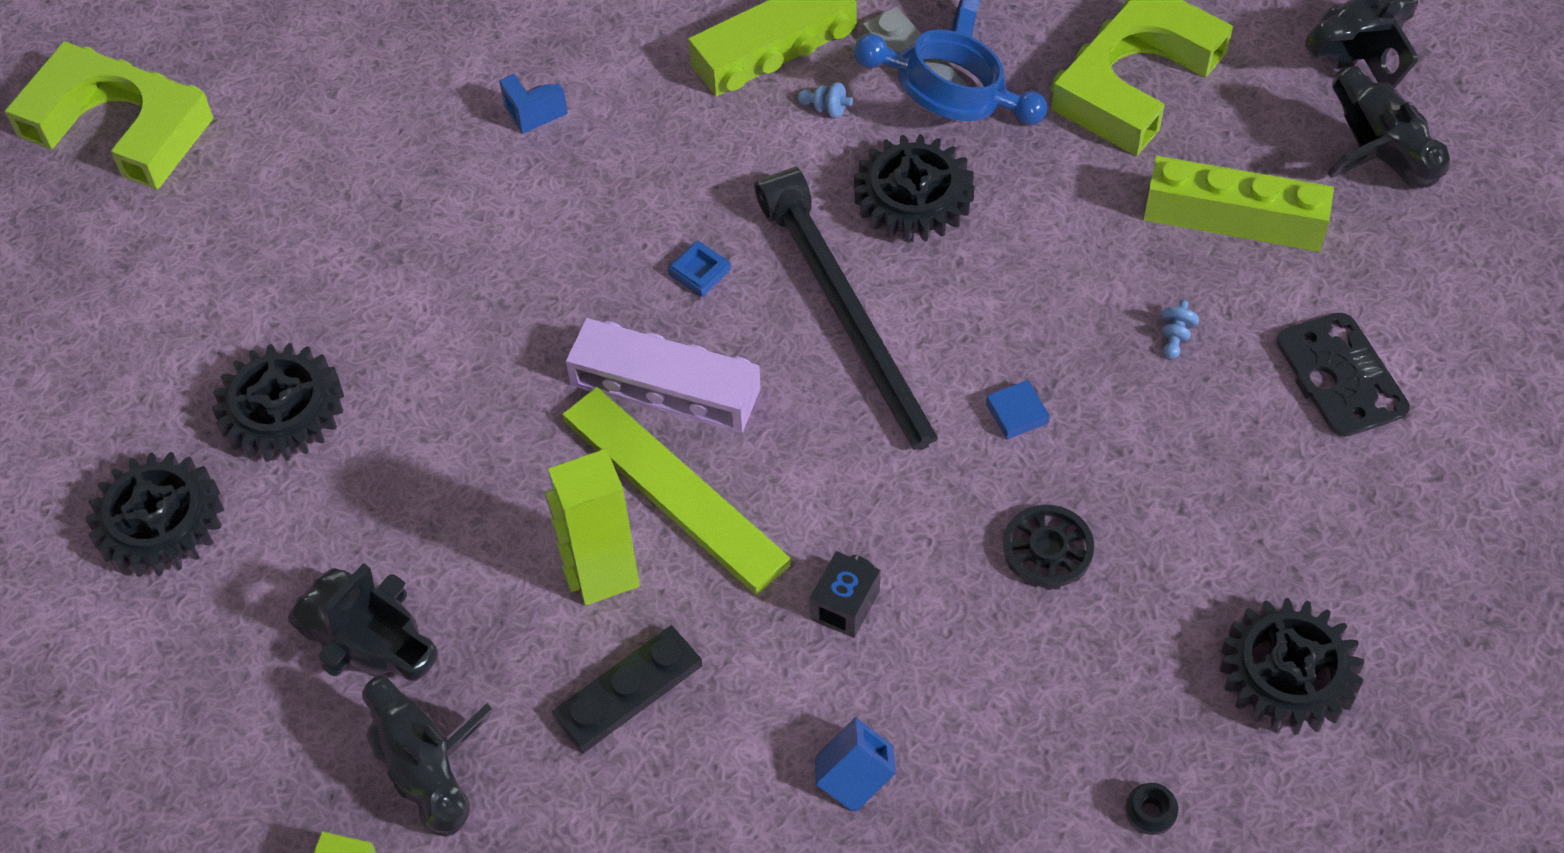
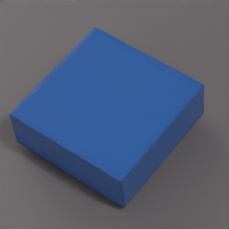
[668,240,731,297]
[986,380,1049,440]

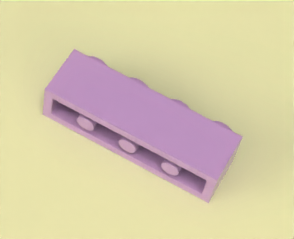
[566,318,761,433]

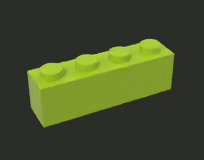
[688,0,857,97]
[1144,156,1334,252]
[544,448,640,606]

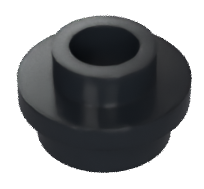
[1125,783,1179,835]

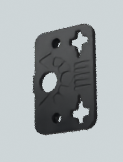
[1277,313,1410,437]

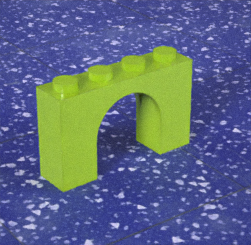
[1050,0,1233,156]
[5,41,214,190]

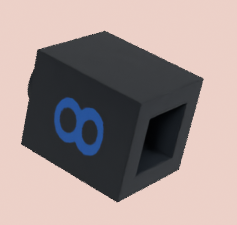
[810,551,881,638]

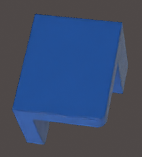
[499,74,568,134]
[815,717,896,811]

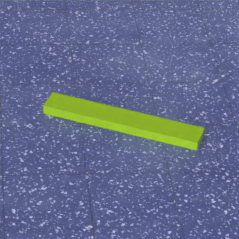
[562,387,791,596]

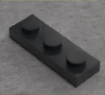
[552,625,703,753]

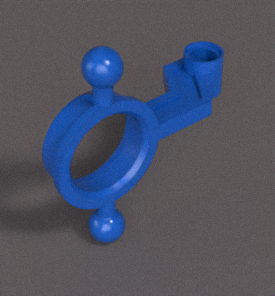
[853,0,1047,125]

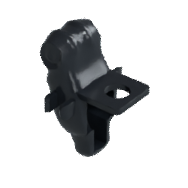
[1305,0,1418,88]
[1327,66,1450,188]
[288,563,438,681]
[362,676,493,837]

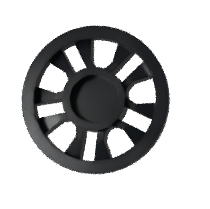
[1003,505,1095,590]

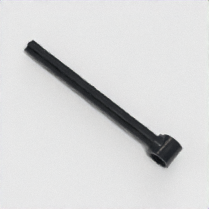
[754,166,938,450]

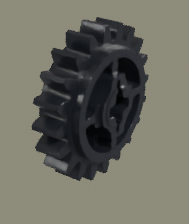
[854,134,975,242]
[212,343,344,462]
[86,452,224,577]
[1219,598,1364,735]

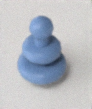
[798,82,853,118]
[1161,300,1199,359]

